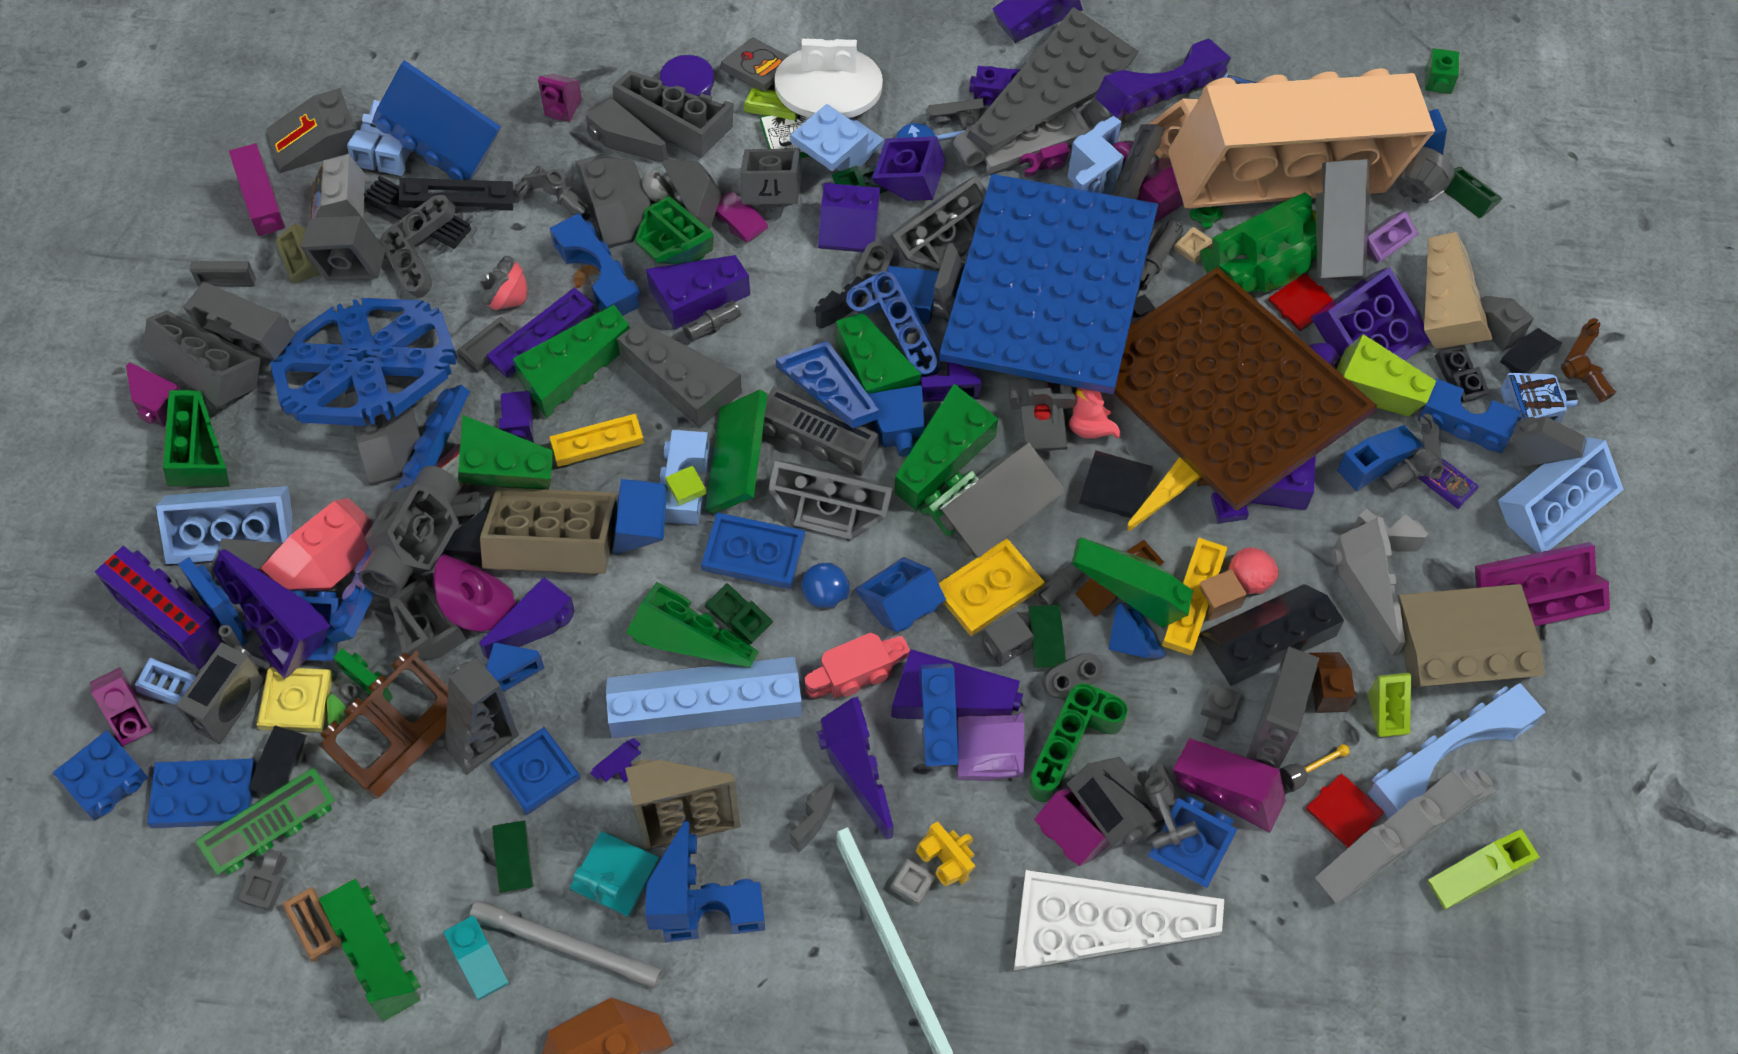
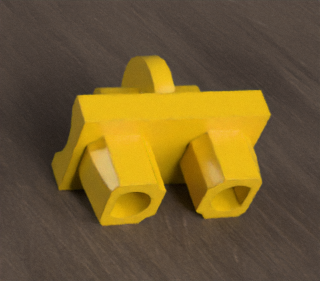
[916,821,975,886]

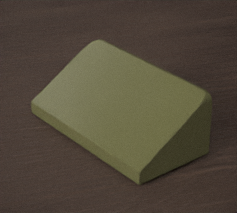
[275,223,321,284]

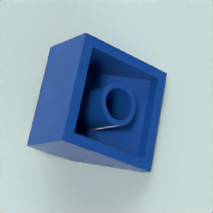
[855,557,946,633]

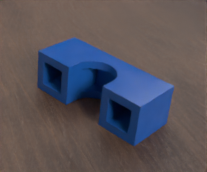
[1418,378,1521,454]
[919,663,958,766]
[663,879,765,943]

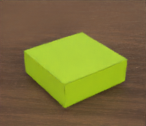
[665,465,706,506]

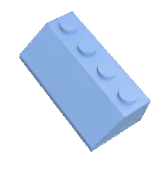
[1498,437,1624,553]
[156,486,293,564]

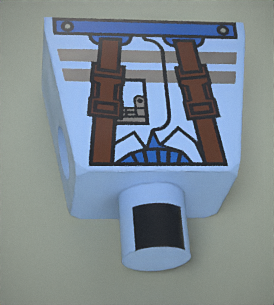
[1500,373,1578,431]

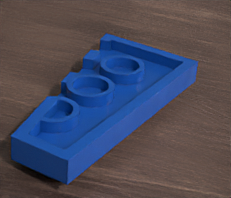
[776,341,880,428]

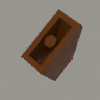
[1309,652,1355,713]

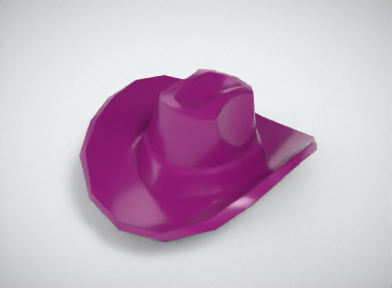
[433,554,516,631]

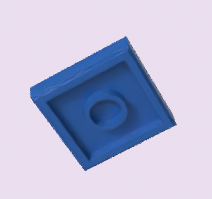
[490,727,581,815]

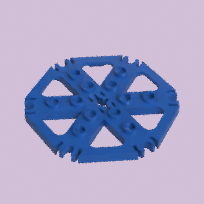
[270,298,458,426]

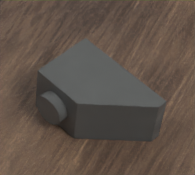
[1480,296,1534,351]
[1512,416,1586,467]

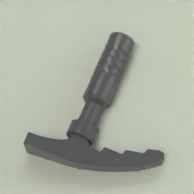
[219,625,271,670]

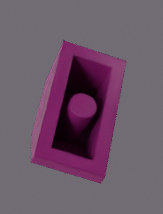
[126,362,180,427]

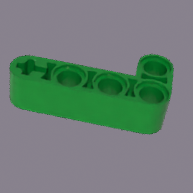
[1029,683,1128,802]

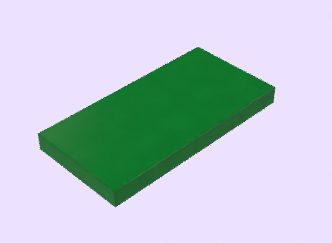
[705,389,767,514]

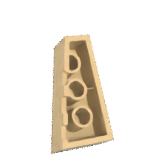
[1424,232,1492,349]

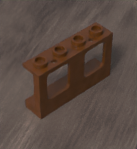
[319,650,448,799]

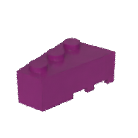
[1173,738,1286,833]

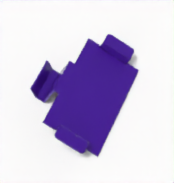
[590,738,642,783]

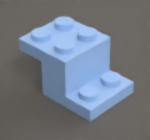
[790,104,884,171]
[1067,115,1124,195]

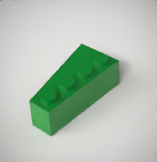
[513,305,630,419]
[894,384,998,511]

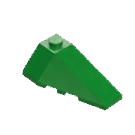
[1071,537,1193,628]
[626,582,759,668]

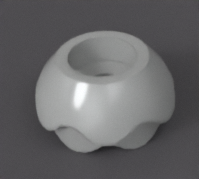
[642,169,672,202]

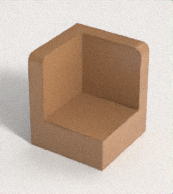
[1199,569,1247,621]

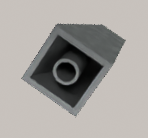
[938,442,1065,558]

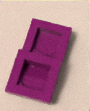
[715,191,769,242]

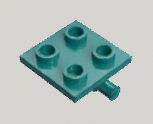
[569,831,660,917]

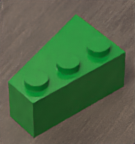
[836,313,921,394]

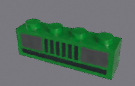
[195,767,335,876]

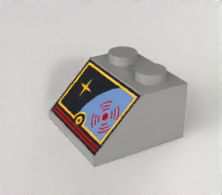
[310,154,365,219]

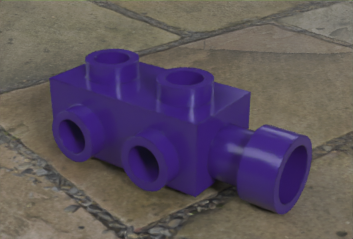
[969,65,1020,106]

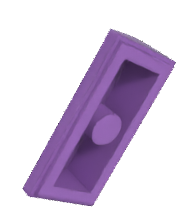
[1367,211,1419,263]

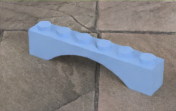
[1367,683,1546,819]

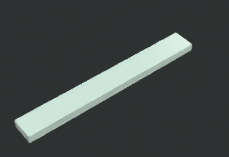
[836,827,953,1054]

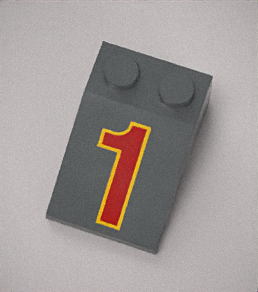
[266,88,355,173]

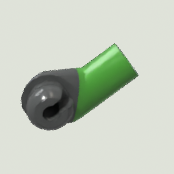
[327,682,358,726]

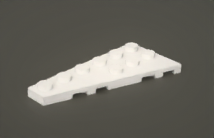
[1014,870,1224,971]

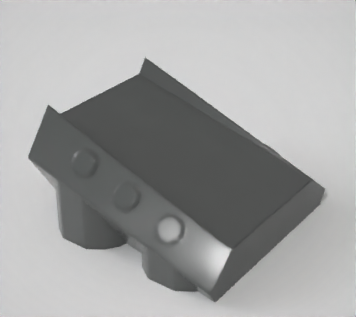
[932,243,964,322]

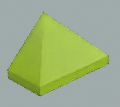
[1367,673,1411,737]

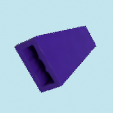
[891,649,1023,720]

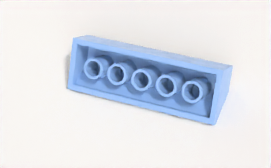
[606,657,802,738]

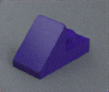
[921,362,981,403]

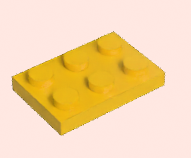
[939,538,1045,636]

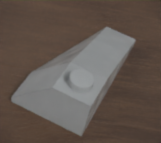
[1331,517,1406,656]

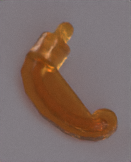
[573,265,599,288]

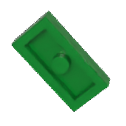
[333,648,393,702]

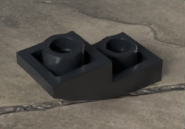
[814,276,867,328]
[1500,328,1562,374]
[1434,344,1490,402]
[249,725,307,795]

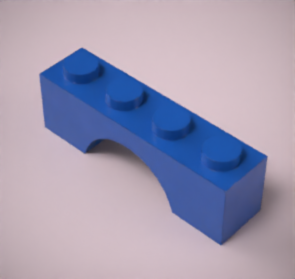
[549,213,640,316]

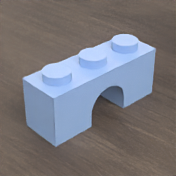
[660,430,709,525]

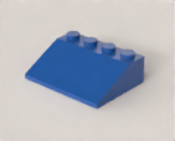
[372,60,501,180]

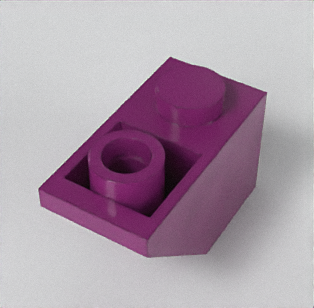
[538,74,582,122]
[90,667,153,746]

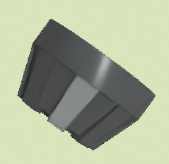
[1396,147,1455,204]

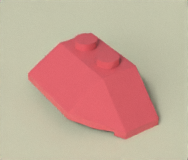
[260,498,371,592]

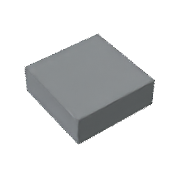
[890,859,936,906]

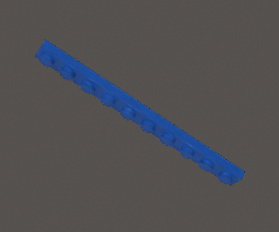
[326,385,470,643]

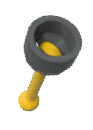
[1279,744,1350,792]

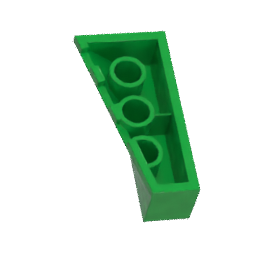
[319,878,421,1022]

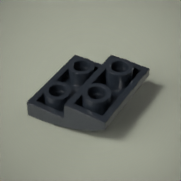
[1079,450,1153,518]

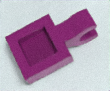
[1019,142,1070,177]

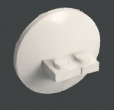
[775,39,883,119]

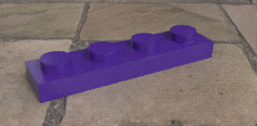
[486,287,595,378]

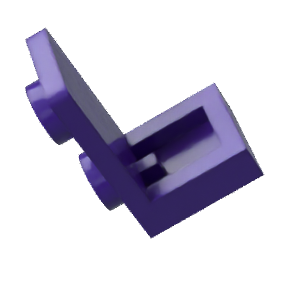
[499,391,534,443]

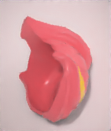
[1068,388,1120,439]

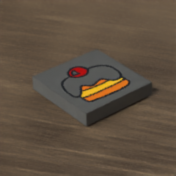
[720,37,788,92]

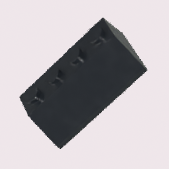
[1199,584,1344,686]

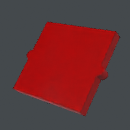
[1268,273,1333,332]
[1306,773,1384,848]

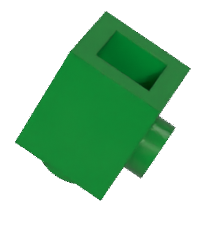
[1425,48,1460,94]

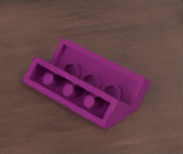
[1475,542,1610,626]

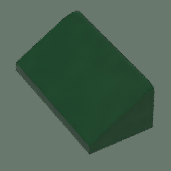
[1444,167,1502,218]

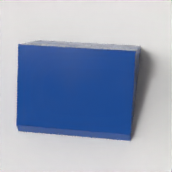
[612,479,668,555]

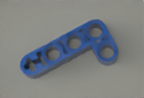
[846,271,942,377]

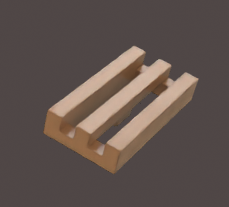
[282,887,342,962]

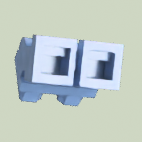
[347,100,413,176]

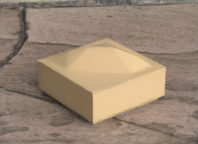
[1174,227,1213,265]

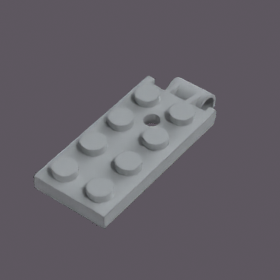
[953,106,1091,174]

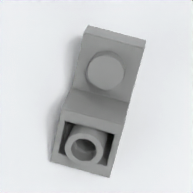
[1352,509,1429,551]

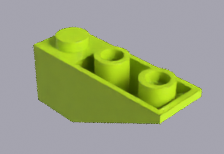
[1427,828,1540,910]

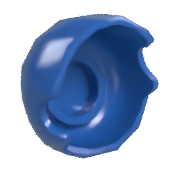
[801,563,850,608]

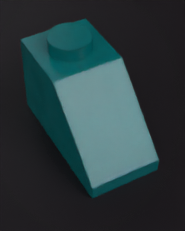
[443,915,509,1001]

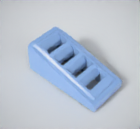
[135,658,197,705]

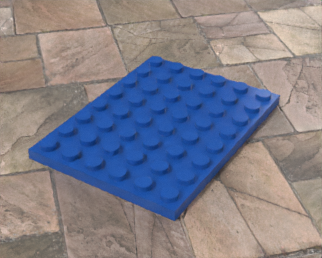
[939,174,1158,394]

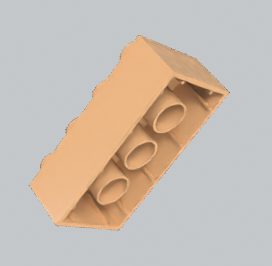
[1168,68,1435,209]

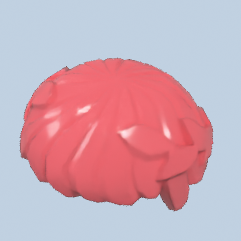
[1228,547,1279,594]

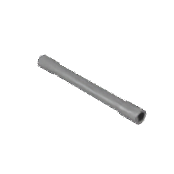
[469,900,663,988]

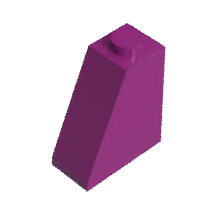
[229,143,285,236]

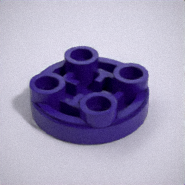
[660,55,714,97]

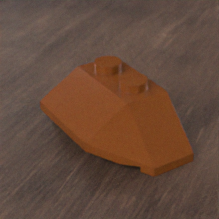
[542,997,674,1054]

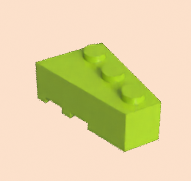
[1336,334,1436,417]

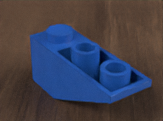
[1337,425,1424,492]
[645,821,697,930]

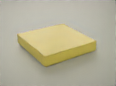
[256,667,333,732]

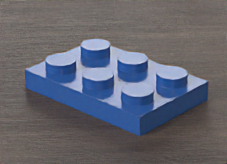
[701,513,805,589]
[178,557,248,646]
[147,758,256,828]

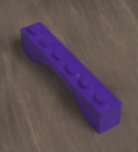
[1095,38,1231,118]

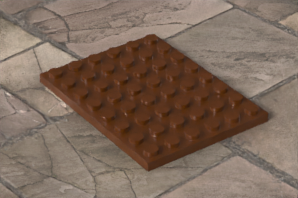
[1114,267,1377,511]

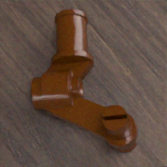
[1561,318,1616,403]

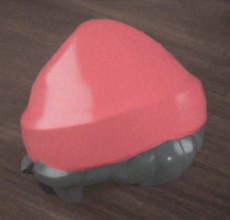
[480,256,528,311]

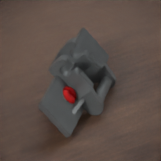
[1007,374,1077,452]

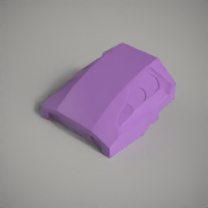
[957,713,1025,781]

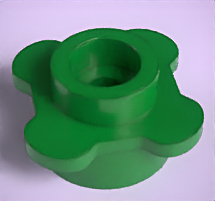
[1189,206,1223,229]

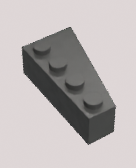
[613,70,734,158]

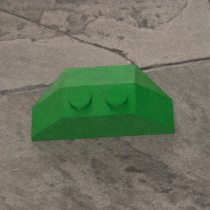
[635,196,714,264]

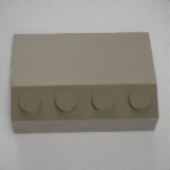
[480,487,617,575]
[1398,584,1545,688]
[625,759,741,851]

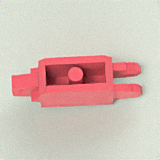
[804,633,910,699]

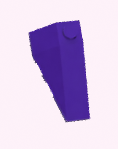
[213,549,330,679]

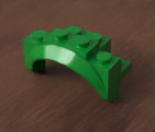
[1200,192,1317,293]

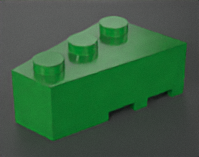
[163,390,230,487]
[458,415,553,490]

